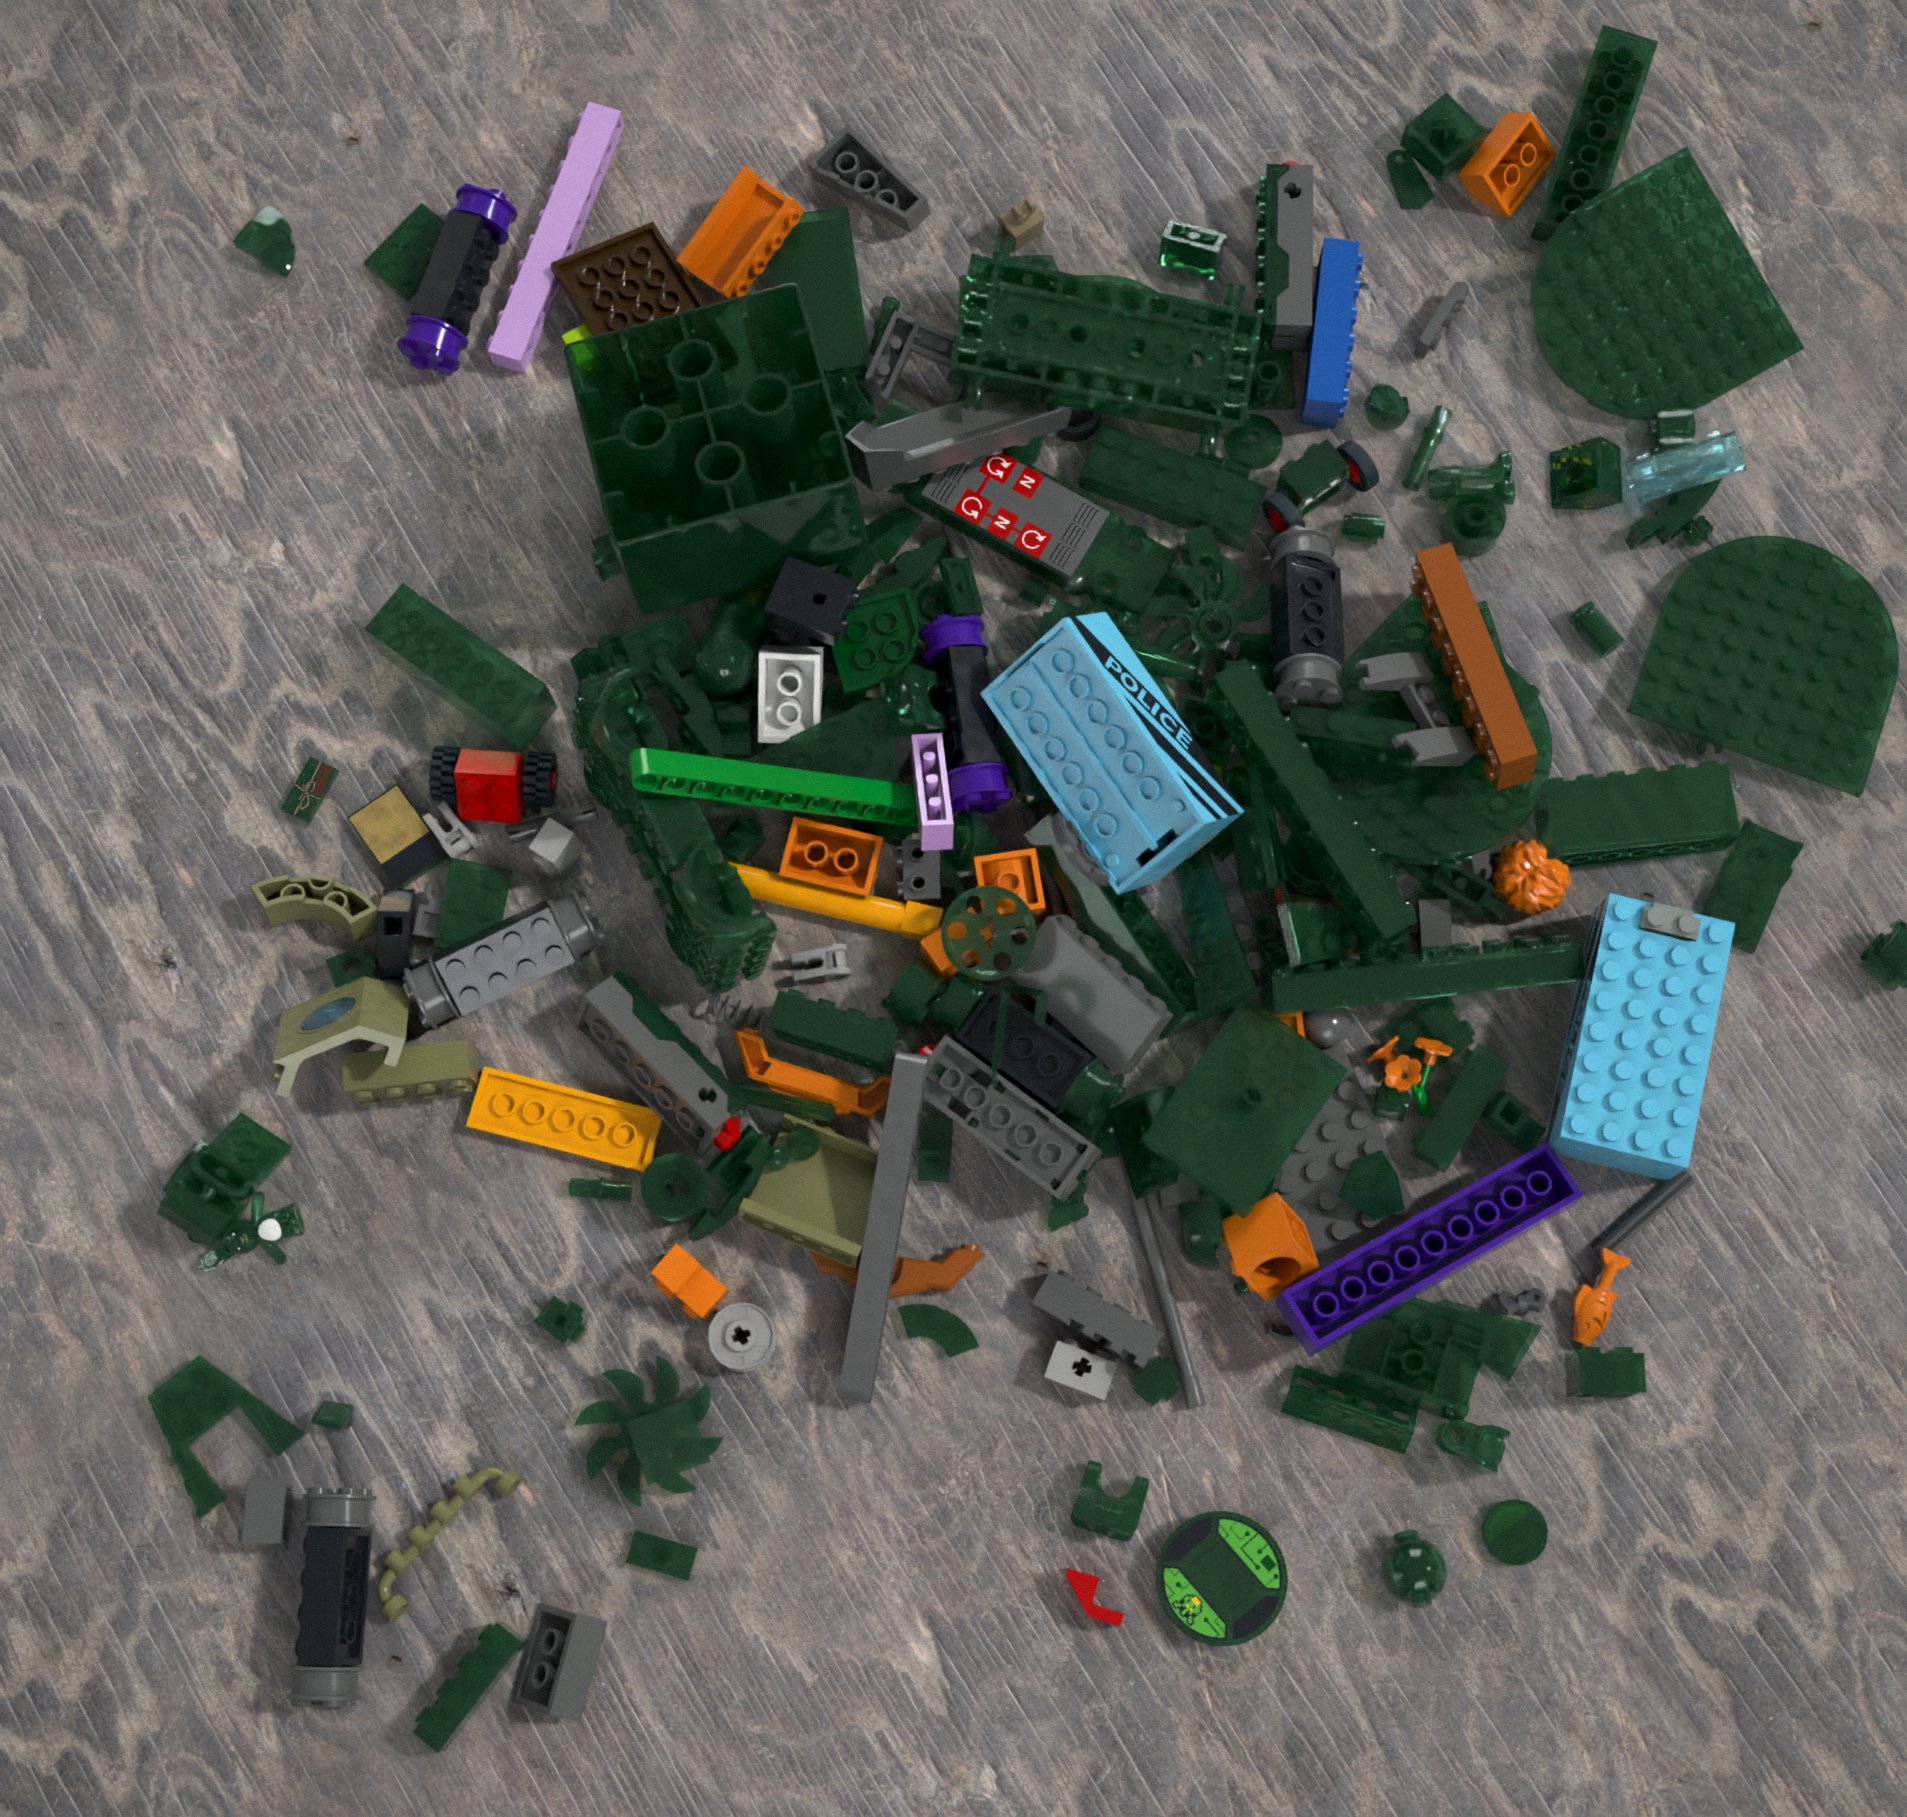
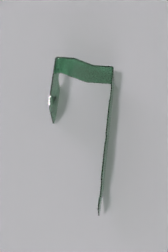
[992,985,1049,1089]

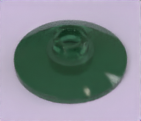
[1224,414,1283,470]

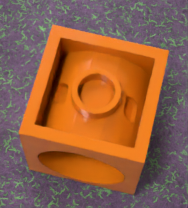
[974,848,1045,931]
[1221,1192,1321,1301]

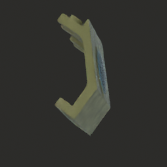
[272,976,409,1098]

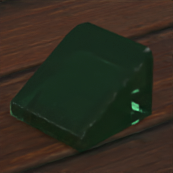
[311,1401,354,1430]

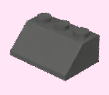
[512,1603,608,1721]

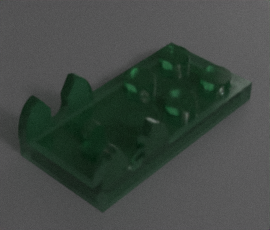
[1700,817,1804,955]

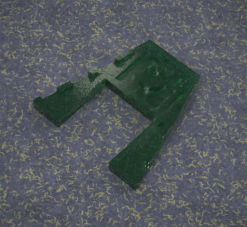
[148,1355,306,1519]

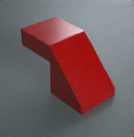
[1065,1568,1124,1626]

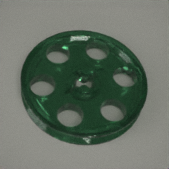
[941,886,1036,981]

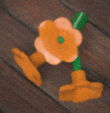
[1366,1036,1453,1116]

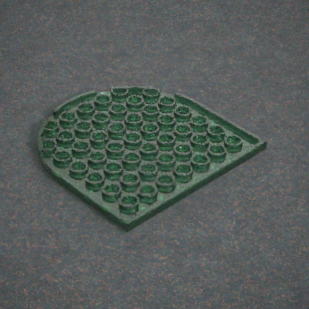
[1530,146,1804,421]
[1626,535,1899,798]
[1251,593,1552,865]

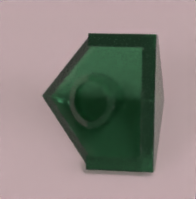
[1338,1150,1405,1221]

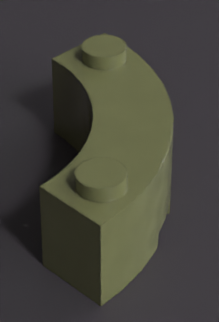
[250,874,378,943]

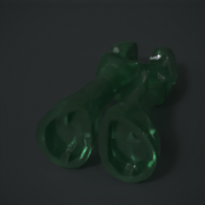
[1427,450,1515,505]

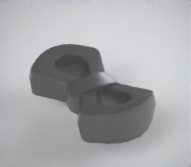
[1497,1288,1546,1315]

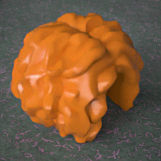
[1492,839,1571,916]

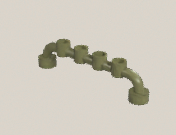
[377,1467,522,1623]

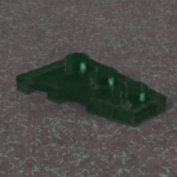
[1425,1299,1542,1381]

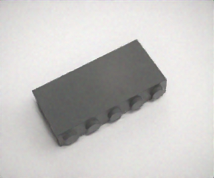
[1007,914,1173,1076]

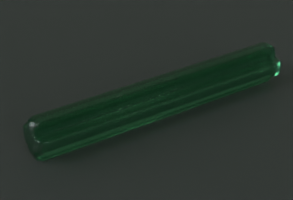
[720,1081,836,1122]

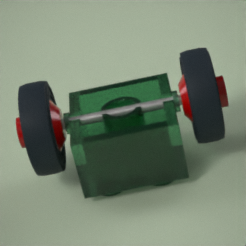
[1262,439,1379,535]

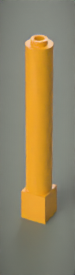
[717,861,944,941]

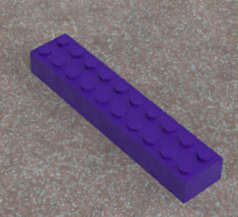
[1275,1141,1583,1357]

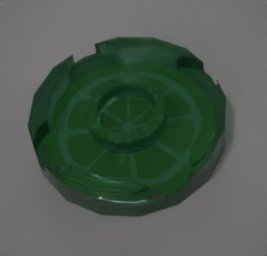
[1481,1499,1548,1565]

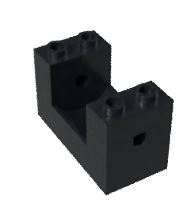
[764,556,861,676]

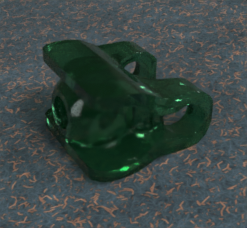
[880,664,948,737]
[1433,1419,1511,1475]
[1070,1460,1149,1542]

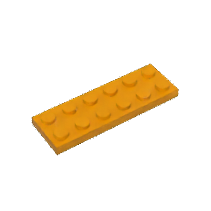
[466,1066,663,1174]

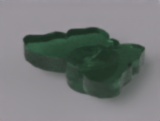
[1047,1180,1089,1232]

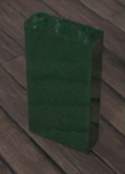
[768,206,871,390]

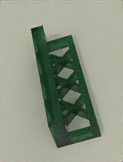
[1280,1364,1418,1455]

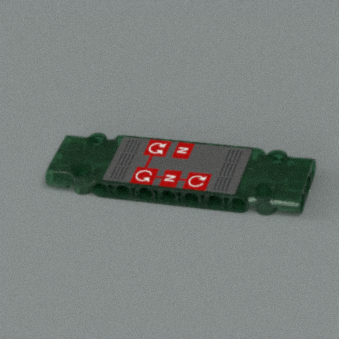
[873,396,1178,623]

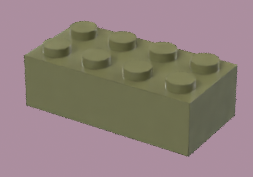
[341,1040,481,1106]

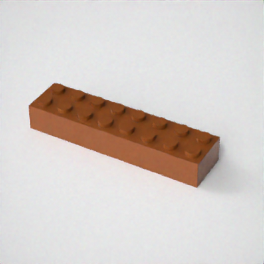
[1410,542,1538,791]

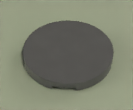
[1052,810,1111,887]

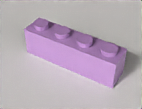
[911,733,954,851]

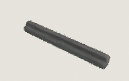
[1593,1170,1694,1261]

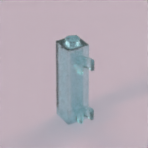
[1625,428,1747,503]

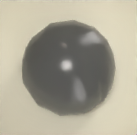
[1303,1000,1350,1049]

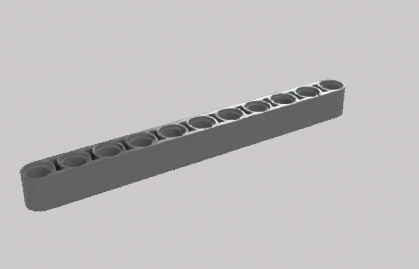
[838,1051,929,1404]

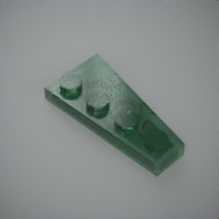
[1276,903,1378,967]

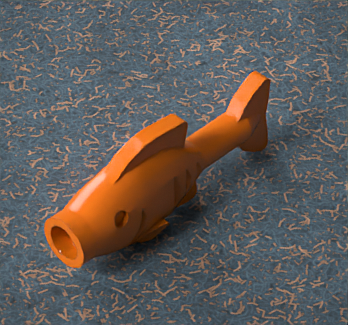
[1572,1247,1632,1347]

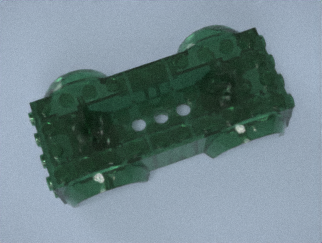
[571,661,778,995]

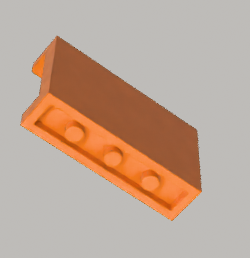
[676,165,805,305]

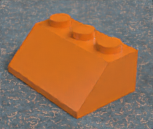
[1458,112,1557,218]
[779,816,885,897]

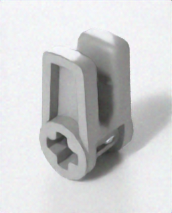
[422,801,480,863]
[789,944,852,985]

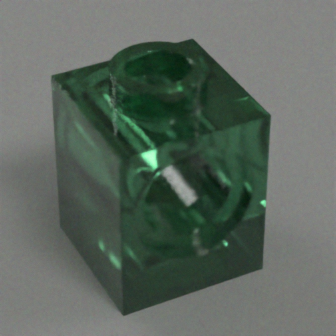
[326,946,379,988]

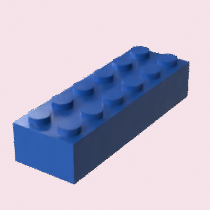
[1300,237,1363,428]

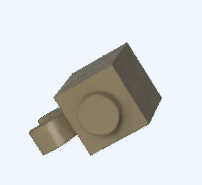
[998,197,1045,252]

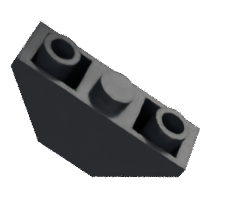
[376,889,415,980]

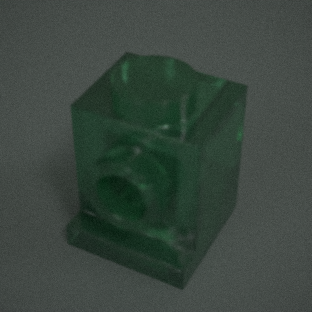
[590,531,630,581]
[1372,1079,1410,1122]

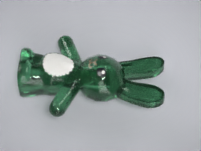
[188,1191,305,1272]

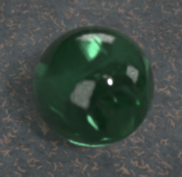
[1381,1530,1448,1608]

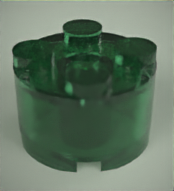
[1440,487,1507,557]
[1858,919,1907,991]
[880,956,949,1028]

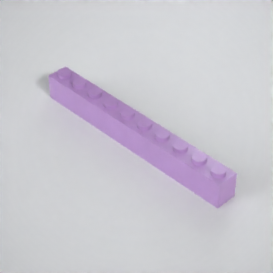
[486,102,625,374]

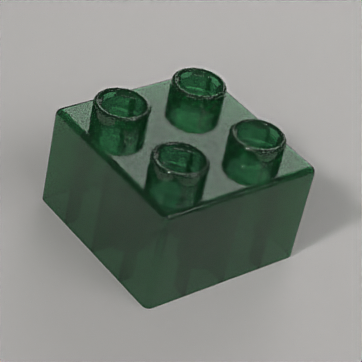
[564,283,870,615]

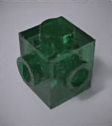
[534,1296,588,1347]

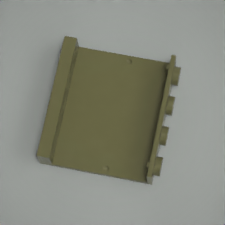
[738,1113,879,1269]

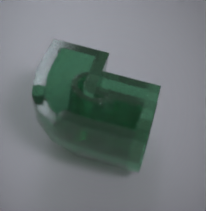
[1177,1199,1221,1271]

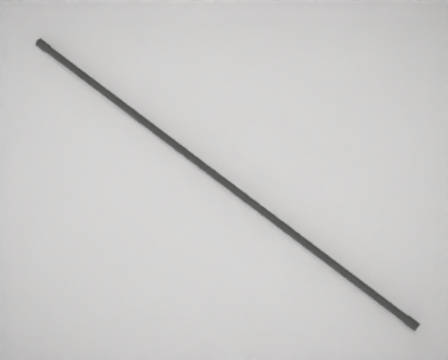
[926,473,1206,1409]

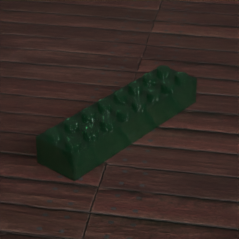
[1530,25,1658,255]
[1025,812,1216,1040]

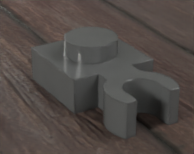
[413,885,450,942]

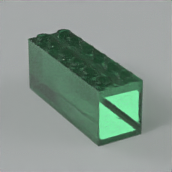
[364,583,557,753]
[1532,761,1741,868]

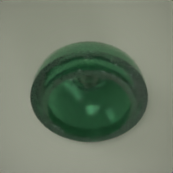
[944,810,999,872]

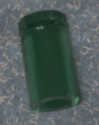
[1568,601,1624,659]

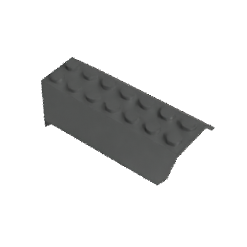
[844,380,1072,492]

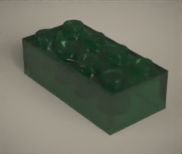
[767,989,901,1075]

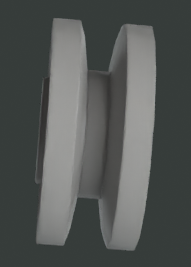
[708,1302,777,1373]

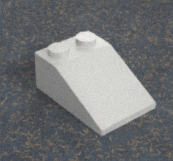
[758,645,823,745]

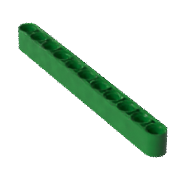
[628,748,919,827]

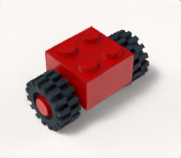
[428,746,558,823]

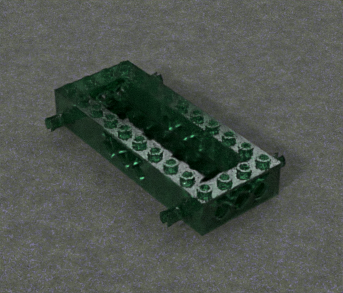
[946,235,1263,459]

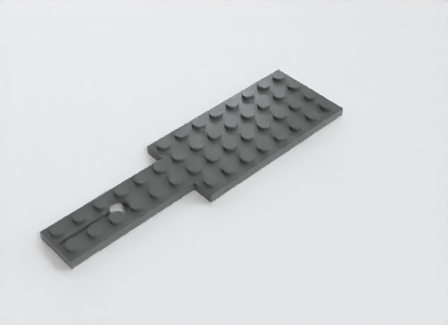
[1181,887,1418,1269]

